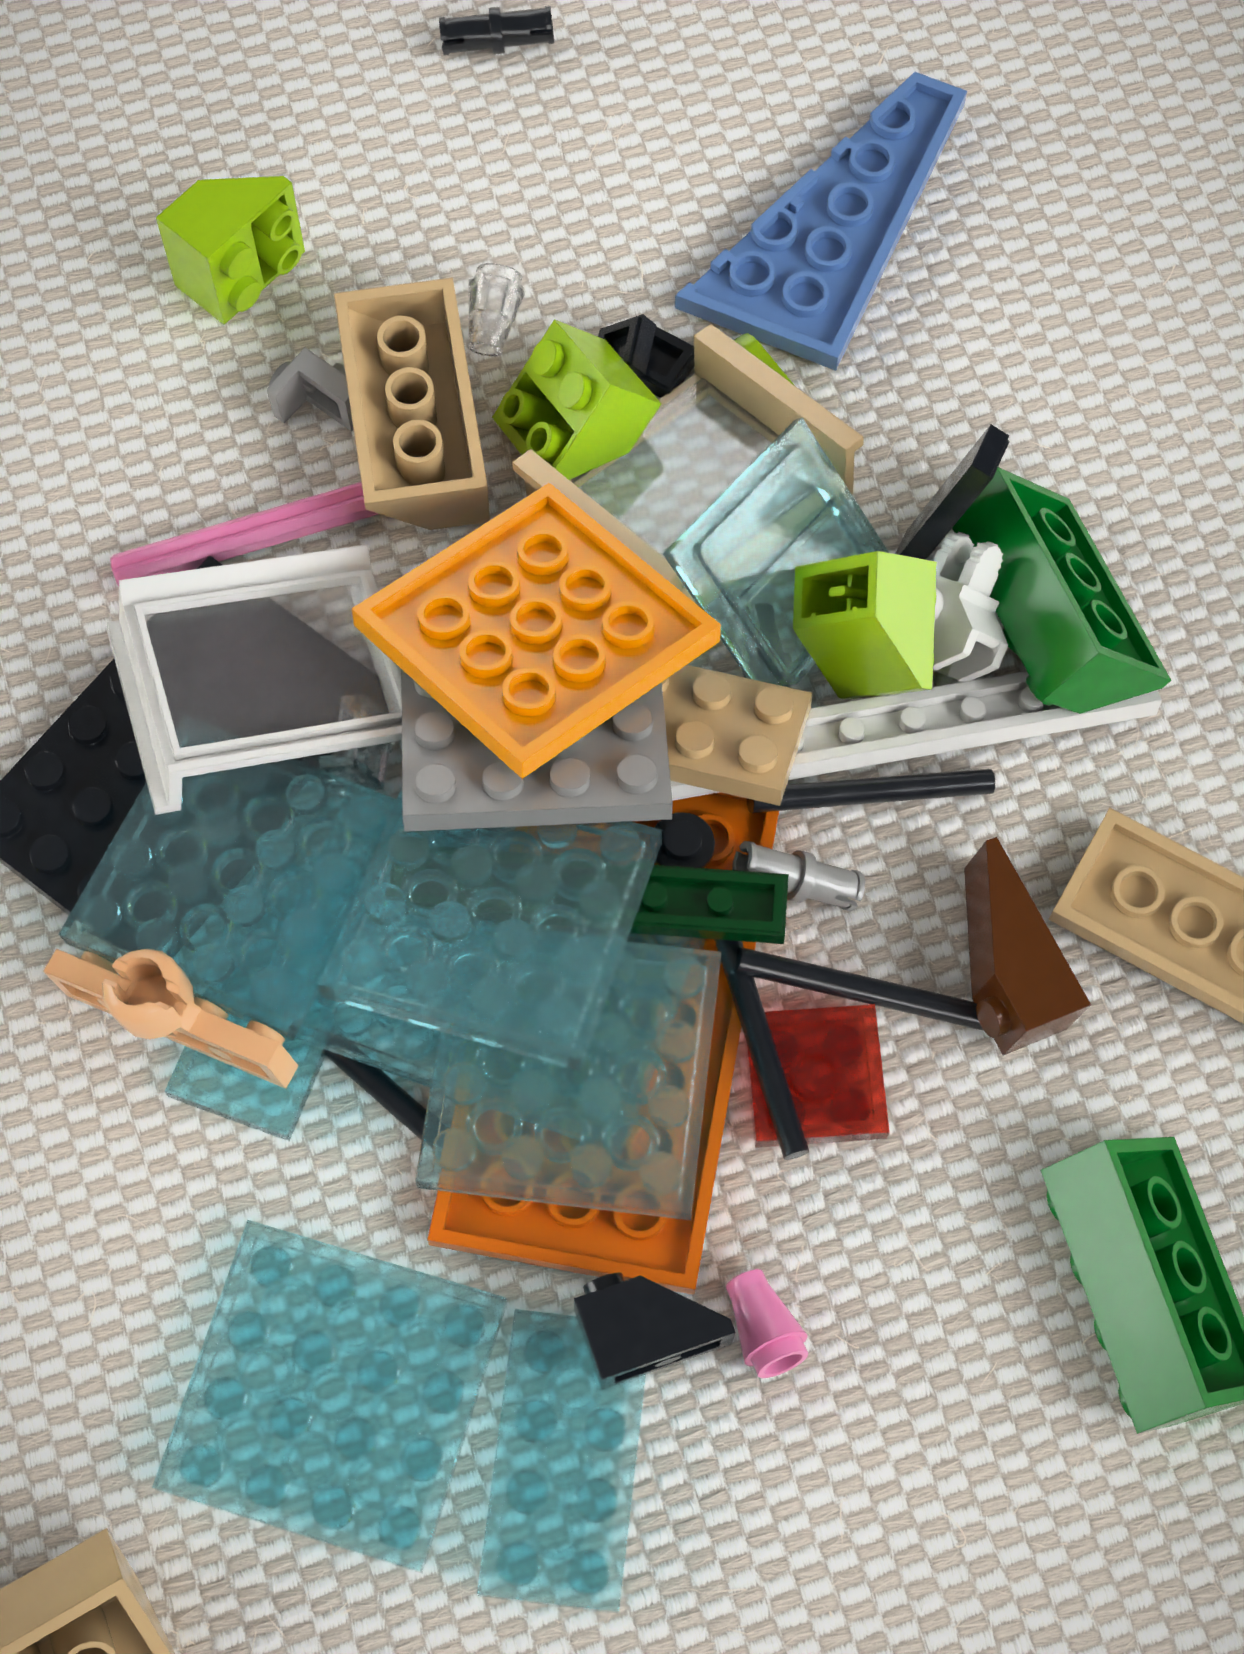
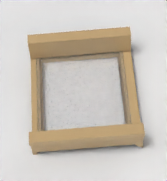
[512,324,864,608]

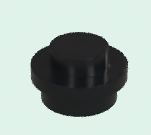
[650,812,715,868]

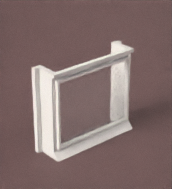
[107,544,402,815]

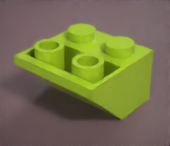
[156,176,305,325]
[492,319,662,480]
[793,551,937,700]

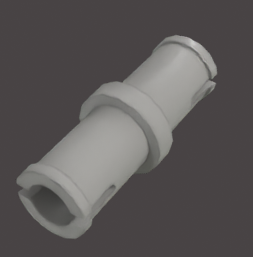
[732,841,865,911]

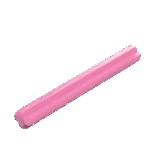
[110,482,378,586]

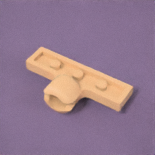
[43,948,298,1089]

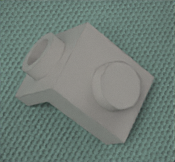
[267,347,354,432]

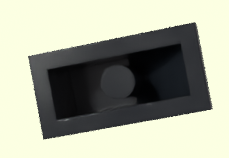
[574,1272,736,1390]

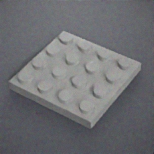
[401,669,673,832]

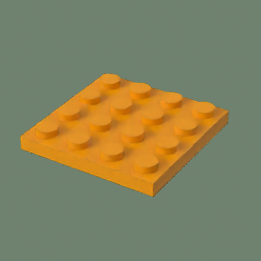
[352,483,721,779]

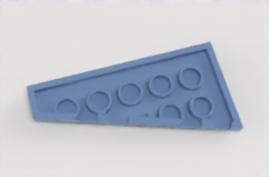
[675,72,967,371]

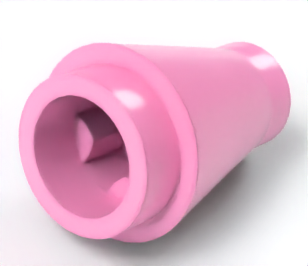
[726,1269,808,1378]

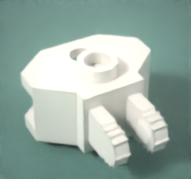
[933,532,1008,682]

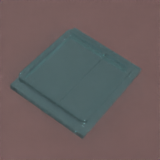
[663,418,889,687]

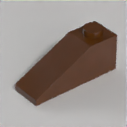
[964,837,1091,1055]

